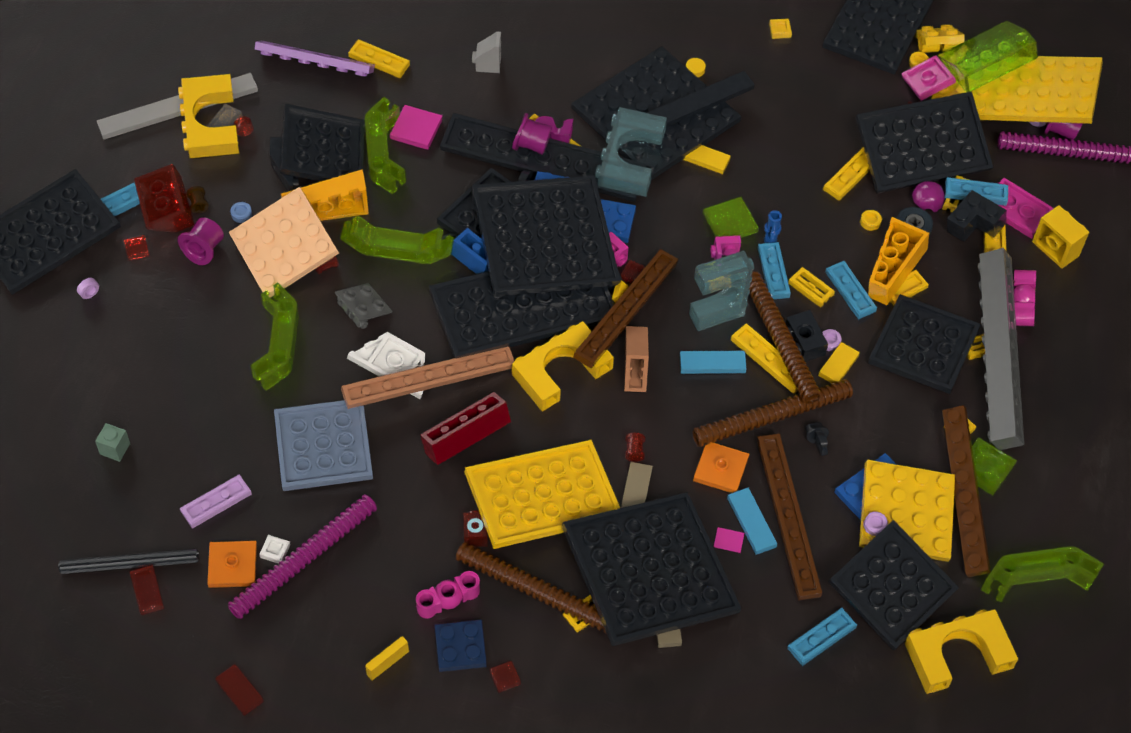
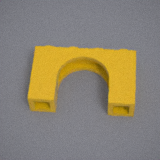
[178,74,239,158]
[512,321,614,412]
[905,609,1018,694]

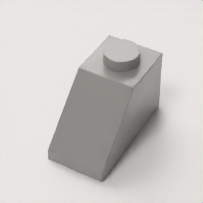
[472,32,501,73]

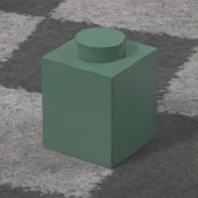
[95,423,130,462]

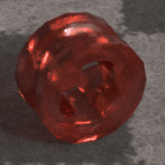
[233,117,254,136]

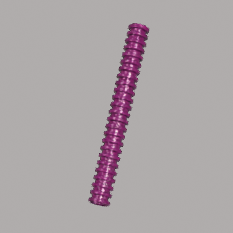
[998,131,1131,164]
[228,494,377,619]

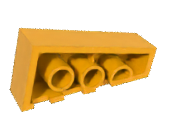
[281,169,369,221]
[868,217,929,305]

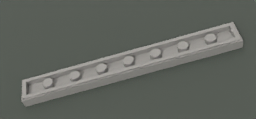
[97,73,258,140]

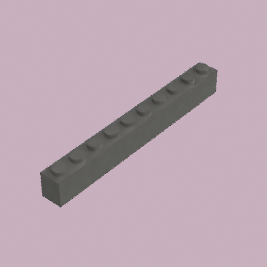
[978,248,1024,451]

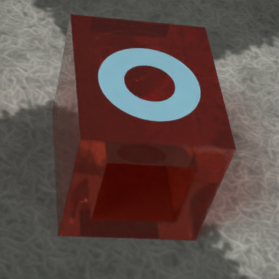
[463,510,488,547]

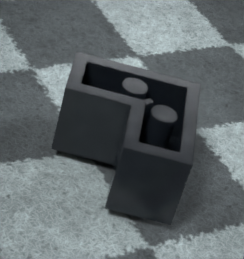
[947,190,1007,242]

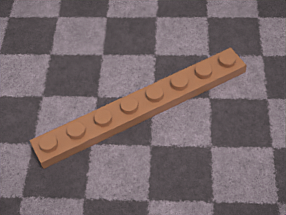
[341,347,514,409]

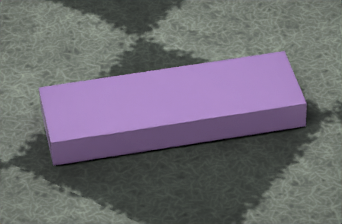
[180,474,252,528]

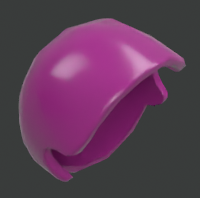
[912,181,945,212]

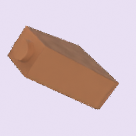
[624,326,649,392]

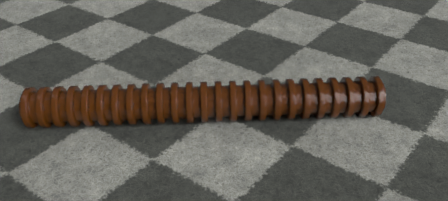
[743,272,822,404]
[693,379,853,447]
[456,542,607,634]

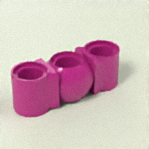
[1014,270,1036,326]
[416,571,480,618]

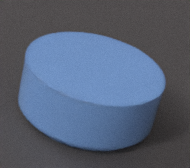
[230,202,252,223]

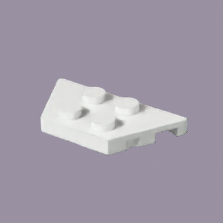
[347,332,425,399]

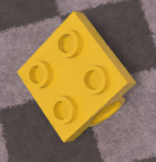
[915,25,964,53]

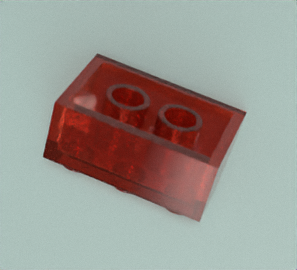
[134,164,194,233]

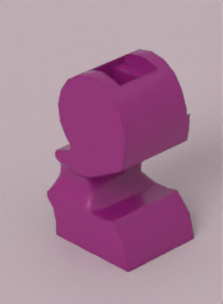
[535,116,573,143]

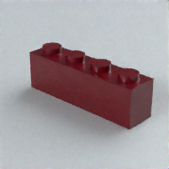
[420,392,511,465]

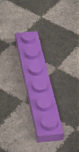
[255,40,375,76]

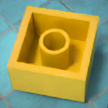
[1032,205,1089,268]

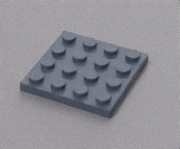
[274,400,373,491]

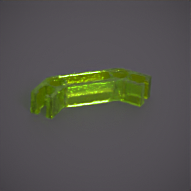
[365,97,406,195]
[340,216,454,264]
[250,282,299,391]
[981,546,1104,602]

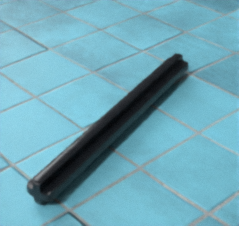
[58,549,199,574]

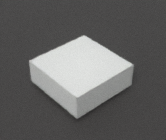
[259,535,290,564]

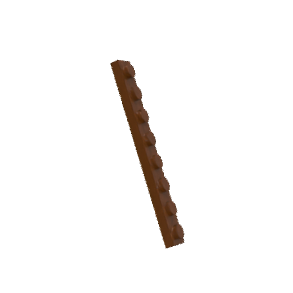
[573,249,678,369]
[942,405,991,577]
[757,434,822,600]

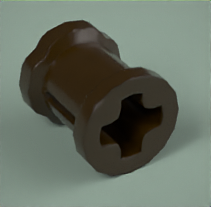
[186,186,209,214]

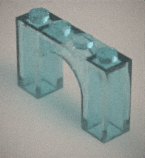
[595,107,667,197]
[689,250,754,331]

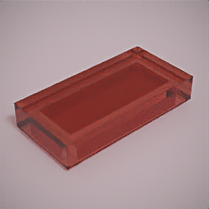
[130,565,164,615]
[215,664,264,716]

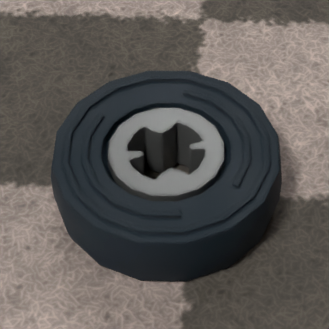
[896,207,933,235]

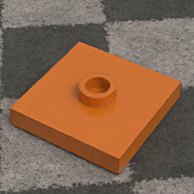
[693,442,749,493]
[208,541,257,588]

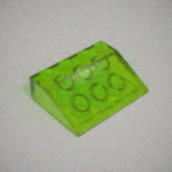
[937,21,1038,92]

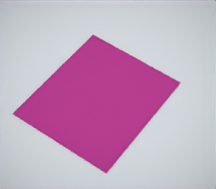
[714,527,744,553]

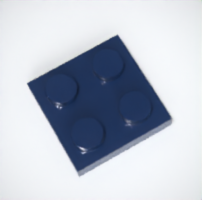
[435,620,487,672]

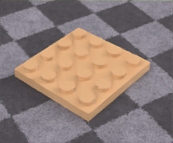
[229,187,339,299]

